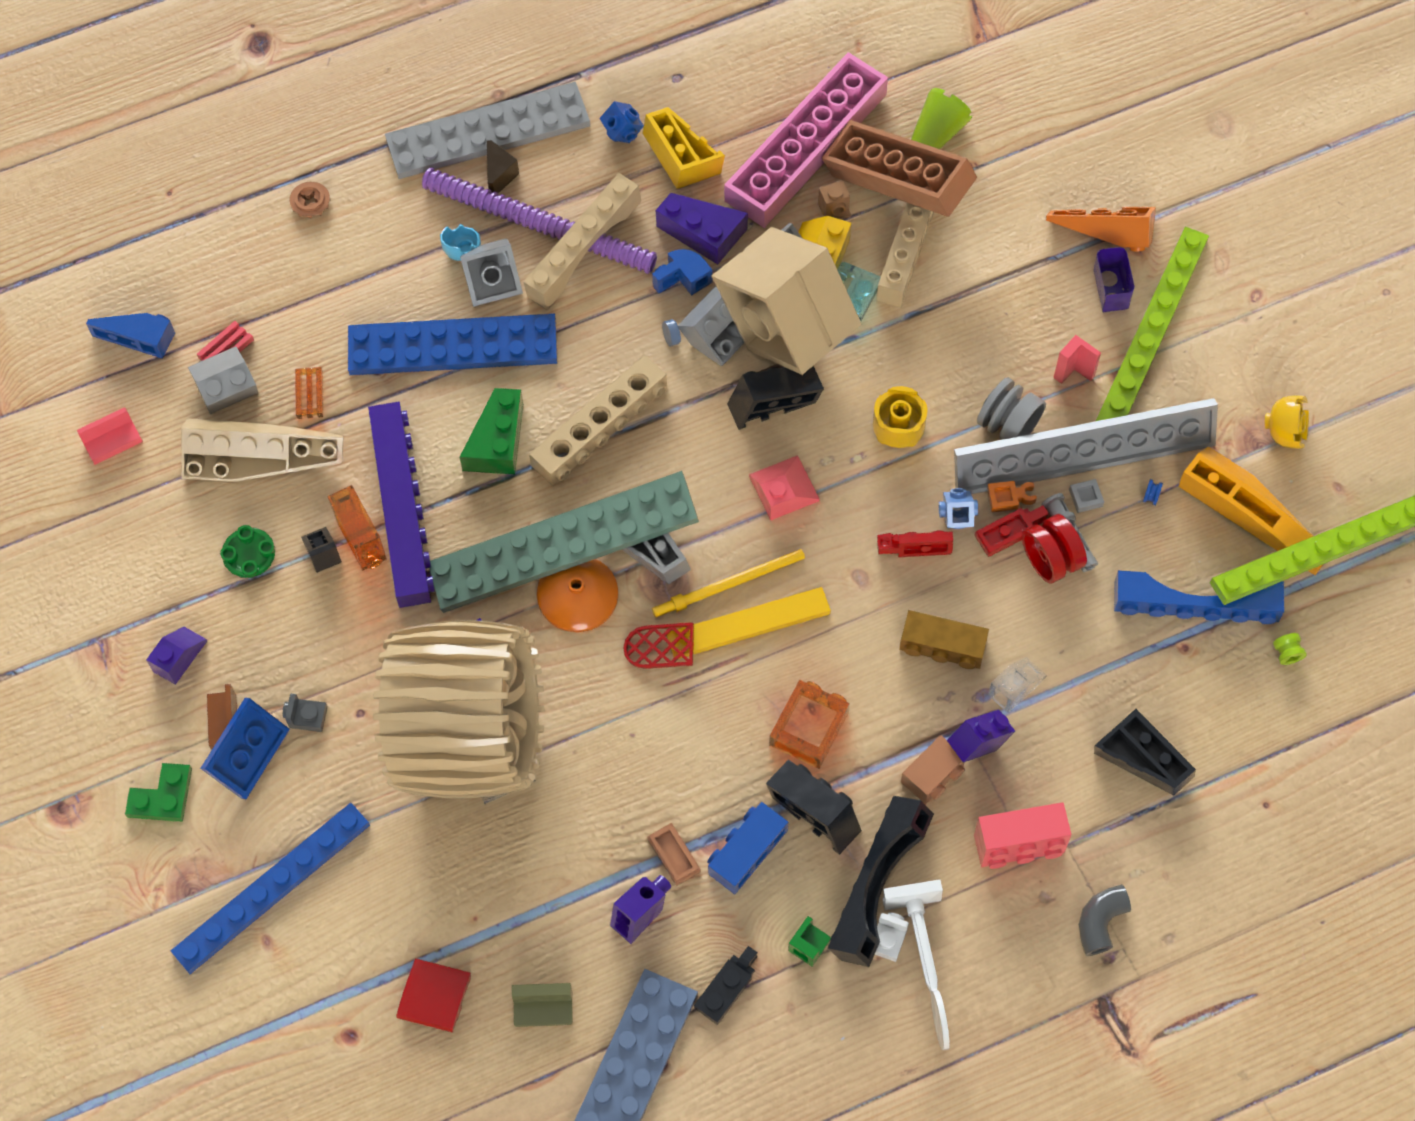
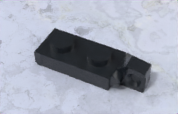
[694,946,758,1025]

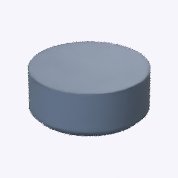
[662,319,681,347]

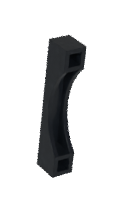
[828,796,934,967]

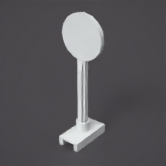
[883,880,949,1050]

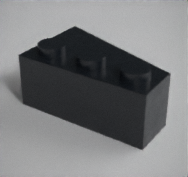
[727,365,824,430]
[1094,709,1196,796]

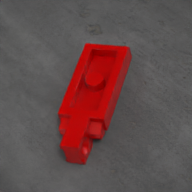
[975,505,1049,557]
[877,530,954,557]

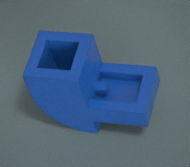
[652,249,713,296]

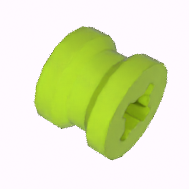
[1273,633,1307,665]

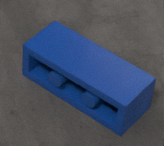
[707,802,789,895]

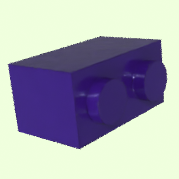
[947,709,1015,763]

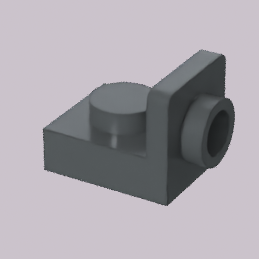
[282,693,328,732]

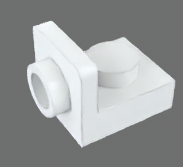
[875,912,909,962]

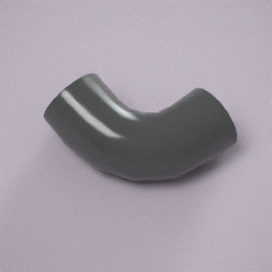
[1078,884,1131,956]

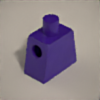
[610,875,671,944]

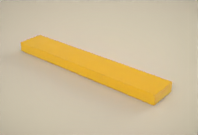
[666,587,831,659]

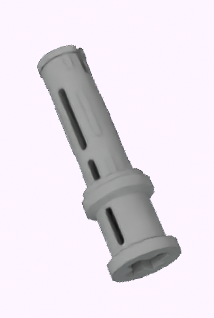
[1042,493,1098,572]

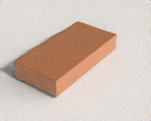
[647,823,701,886]

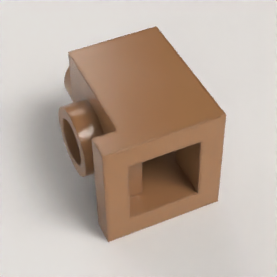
[818,180,851,220]

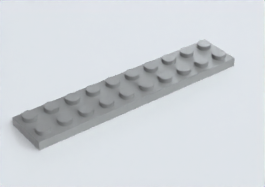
[954,398,1218,494]

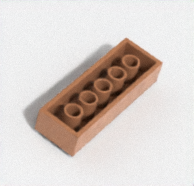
[822,120,977,217]

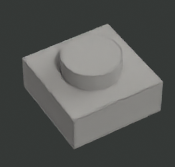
[1069,479,1104,513]

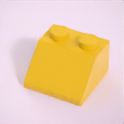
[798,216,852,270]

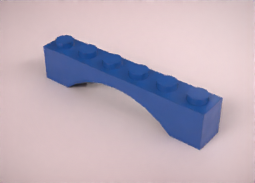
[1114,570,1284,624]

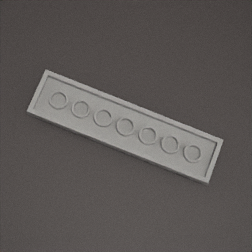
[385,82,590,179]

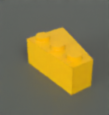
[642,107,725,189]

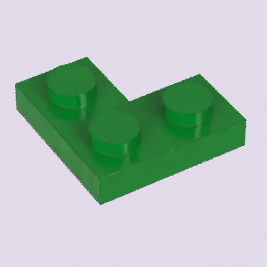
[125,763,192,822]

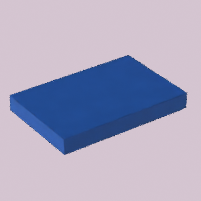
[200,698,290,800]

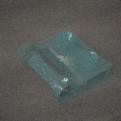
[837,262,881,321]

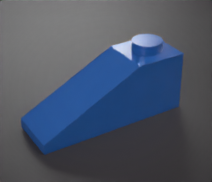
[86,313,175,359]

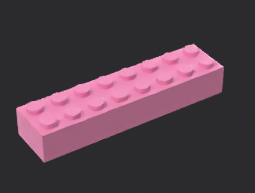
[724,52,888,228]

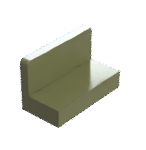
[512,983,573,1027]

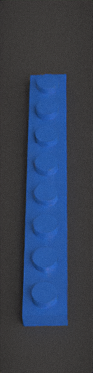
[170,803,370,974]

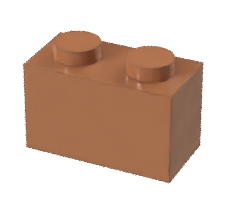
[901,735,965,805]

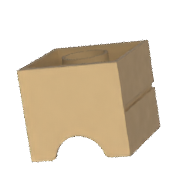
[712,227,862,375]

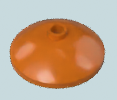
[537,559,619,632]

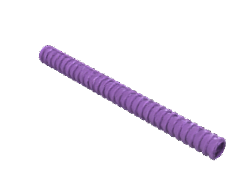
[422,168,657,274]

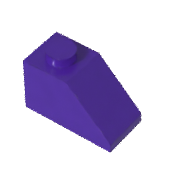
[146,627,207,685]

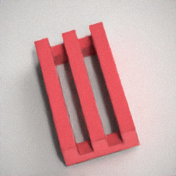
[197,321,254,361]

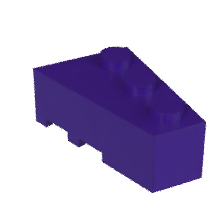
[655,193,748,265]

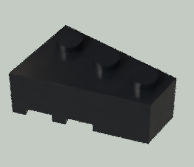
[766,759,862,855]

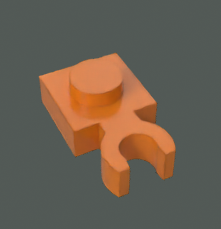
[987,481,1037,512]

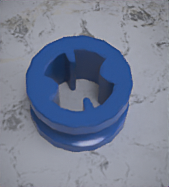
[1143,479,1163,506]

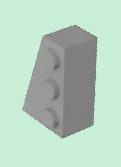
[622,533,691,584]

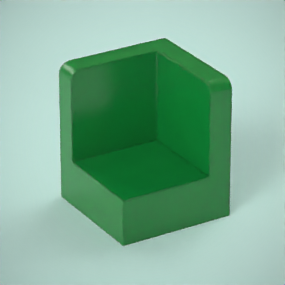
[788,916,831,967]

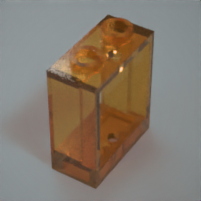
[327,485,387,571]
[769,680,850,769]

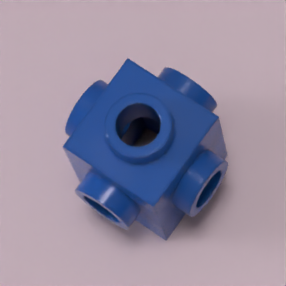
[599,101,644,143]

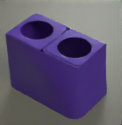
[1093,247,1135,312]

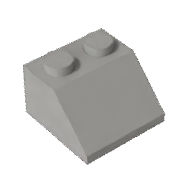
[188,347,258,414]

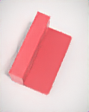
[1054,335,1101,384]
[77,408,143,465]

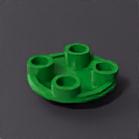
[220,525,275,578]

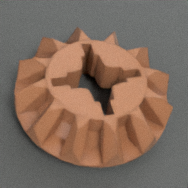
[289,182,331,219]

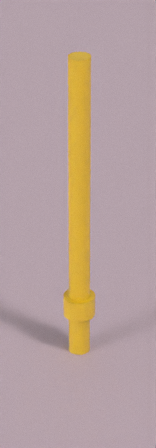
[651,549,805,618]

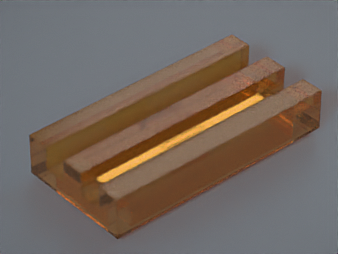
[295,367,323,419]

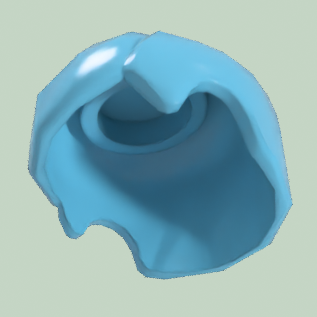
[440,224,481,261]

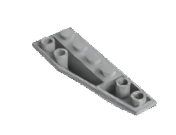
[678,223,802,366]

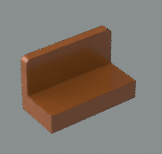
[207,684,237,750]

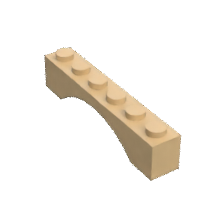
[523,173,641,310]

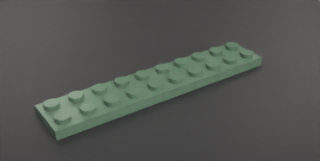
[429,471,699,613]

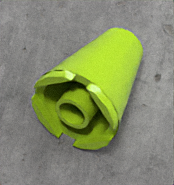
[911,88,972,149]

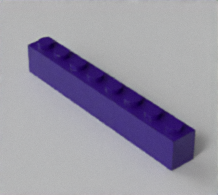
[368,401,435,608]

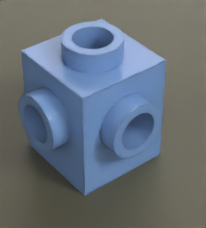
[939,488,978,529]

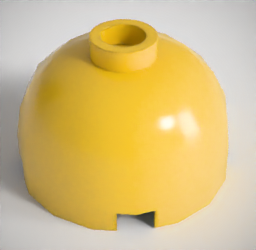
[1265,395,1309,449]

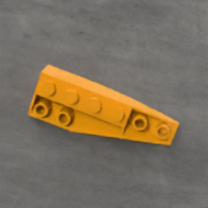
[1178,446,1324,575]

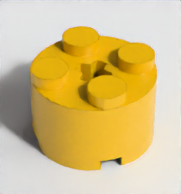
[873,386,928,448]

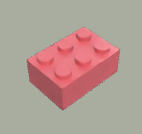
[974,802,1072,869]

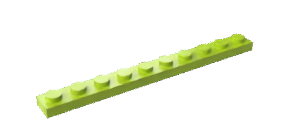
[1096,226,1209,421]
[1210,495,1415,605]

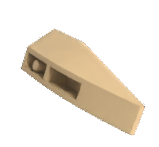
[181,418,343,482]

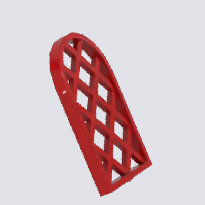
[623,622,694,669]

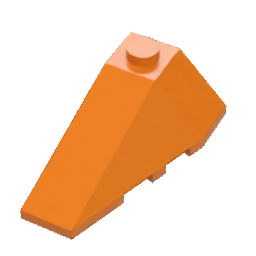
[1046,207,1156,251]

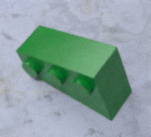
[459,388,524,475]

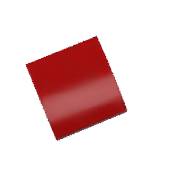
[396,958,471,1032]

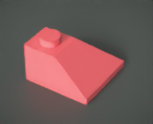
[749,455,820,520]

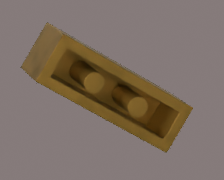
[899,610,989,669]

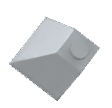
[460,238,523,307]

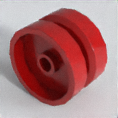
[1022,513,1087,584]

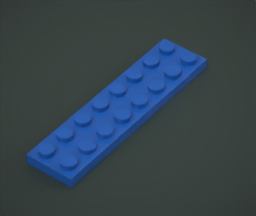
[348,313,557,375]

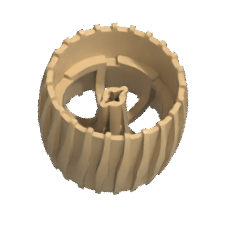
[373,620,544,798]

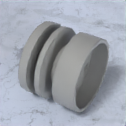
[977,377,1046,440]

